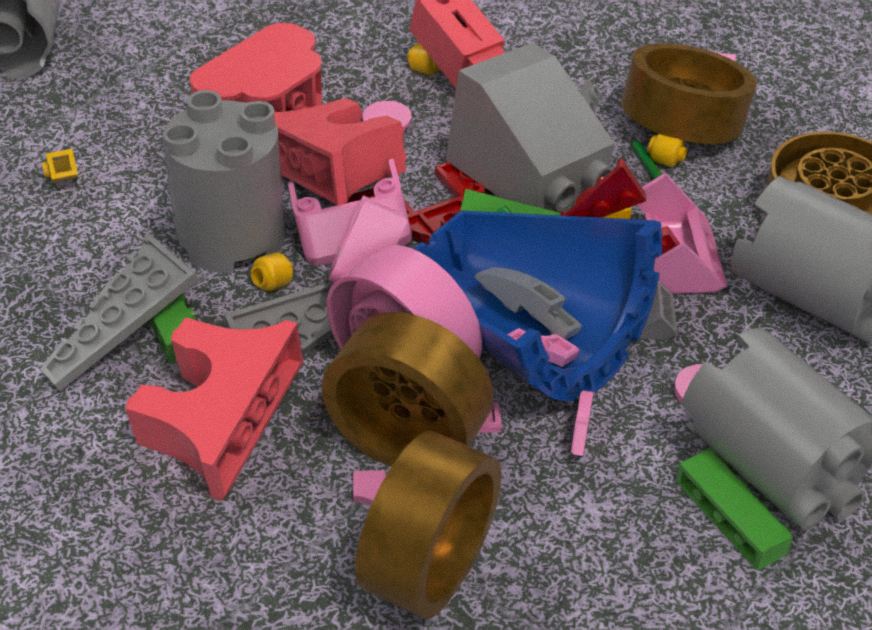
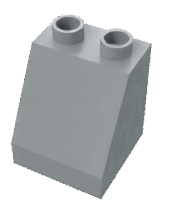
[446,43,614,212]

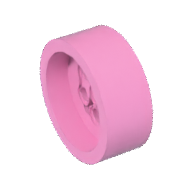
[327,245,482,358]

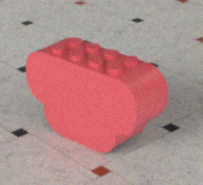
[190,23,322,112]

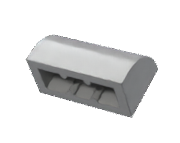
[640,280,678,340]

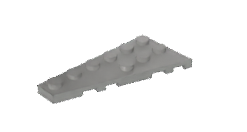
[40,233,199,392]
[224,282,334,355]

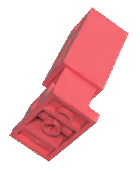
[410,0,505,89]

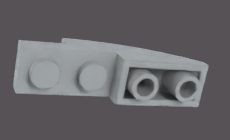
[474,267,583,340]

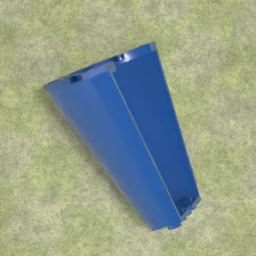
[413,210,662,401]

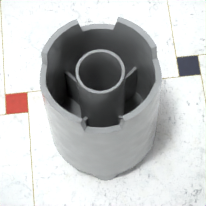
[0,0,60,79]
[163,90,285,273]
[731,176,872,344]
[681,328,872,530]

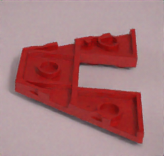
[559,158,680,259]
[348,162,485,245]

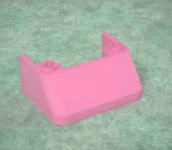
[288,159,412,265]
[637,172,727,294]
[328,195,408,283]

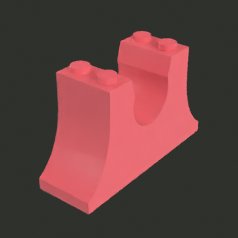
[274,98,406,205]
[125,317,304,501]

